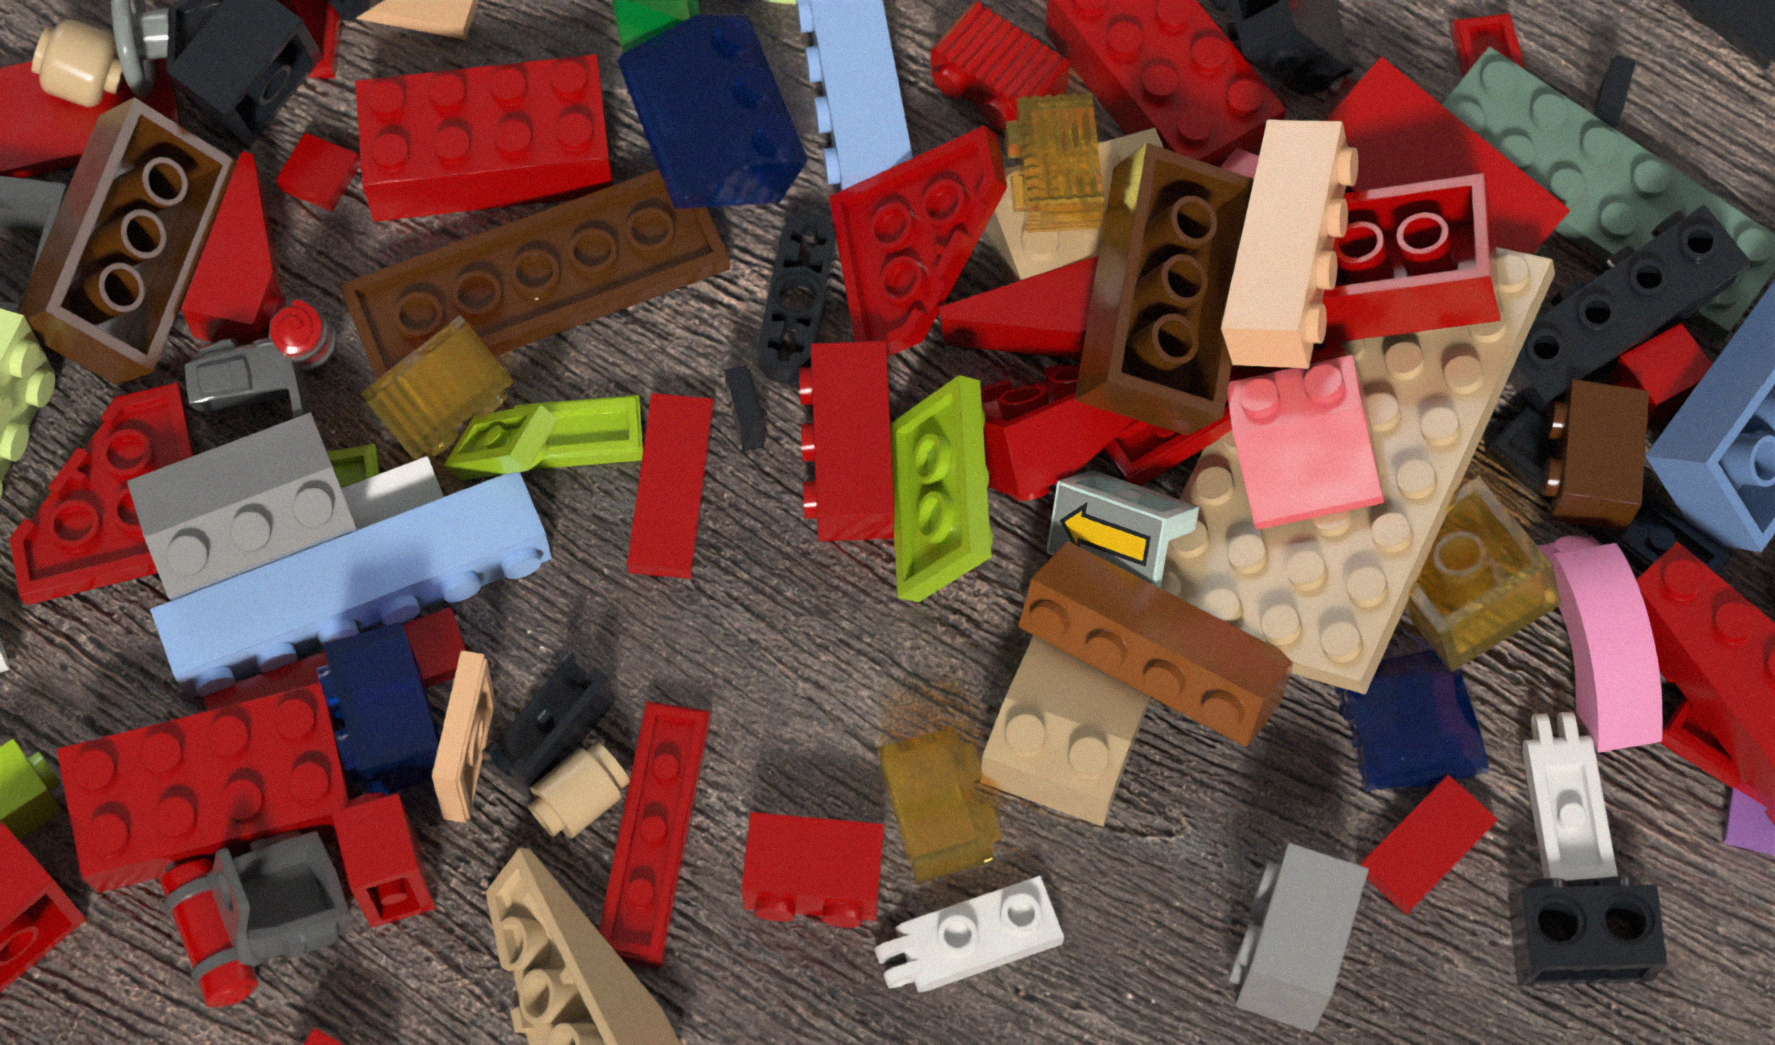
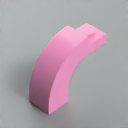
[1532,536,1662,753]

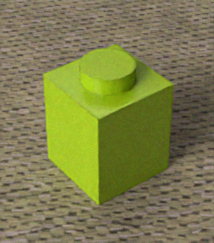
[0,739,64,840]

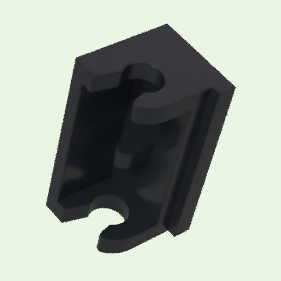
[481,651,614,802]

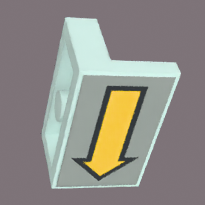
[1046,470,1199,588]

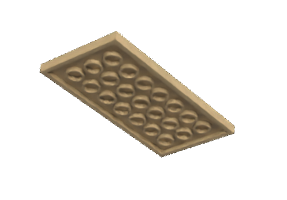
[1161,247,1555,694]

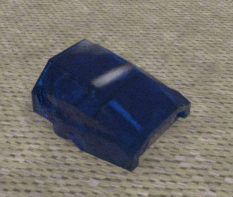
[1334,649,1489,792]

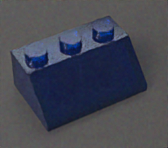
[617,14,808,209]

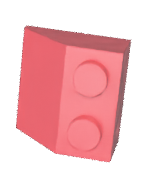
[1227,355,1384,530]

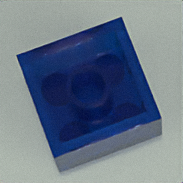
[317,621,440,794]

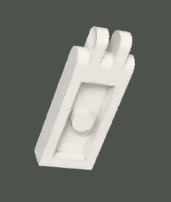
[1522,712,1618,887]
[874,876,1064,992]

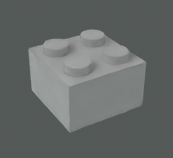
[1229,843,1369,1032]

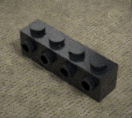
[1508,204,1751,417]

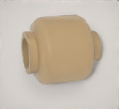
[31,19,125,107]

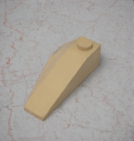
[485,848,681,1045]

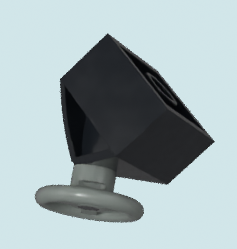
[111,0,323,149]

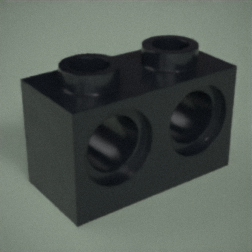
[1509,876,1668,985]

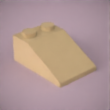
[980,635,1151,827]

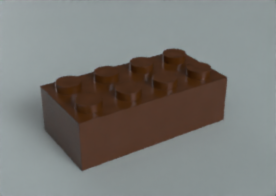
[16,97,237,385]
[1074,143,1254,436]

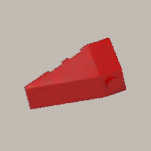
[981,363,1135,501]

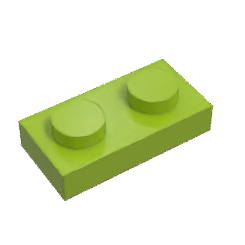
[444,404,559,480]

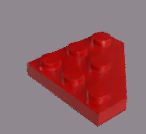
[829,125,1007,357]
[9,382,195,605]

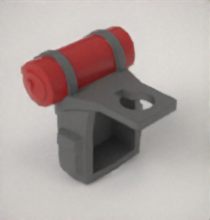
[185,297,336,418]
[160,829,350,1007]

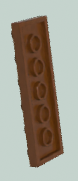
[339,160,730,398]

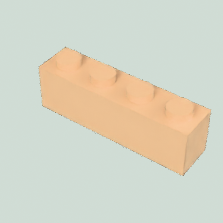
[1221,120,1358,369]

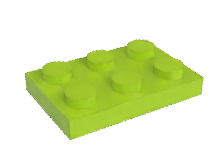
[890,375,993,603]

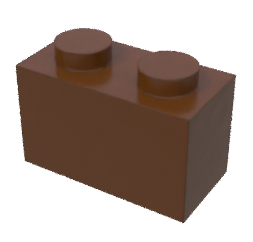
[1542,379,1649,532]

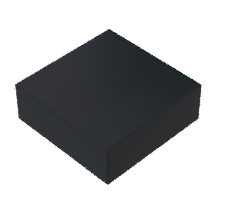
[1592,55,1636,129]
[724,365,766,452]

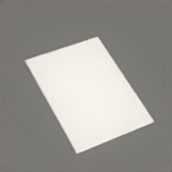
[341,456,443,530]

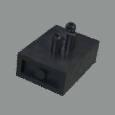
[1211,0,1354,97]

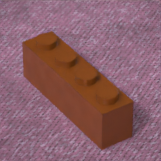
[1018,541,1293,747]

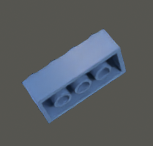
[1645,280,1775,552]

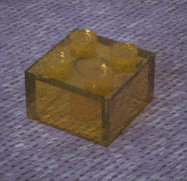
[1403,476,1562,673]

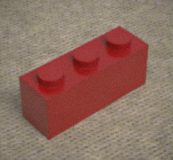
[799,341,894,542]

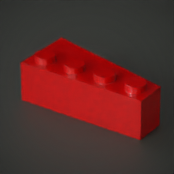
[1636,542,1775,825]

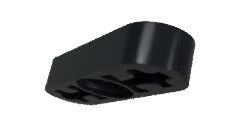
[758,214,836,384]

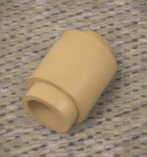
[528,742,630,839]

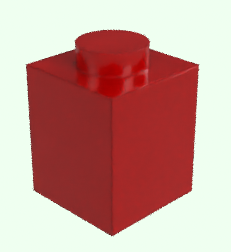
[1606,323,1713,430]

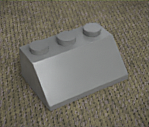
[127,412,357,600]

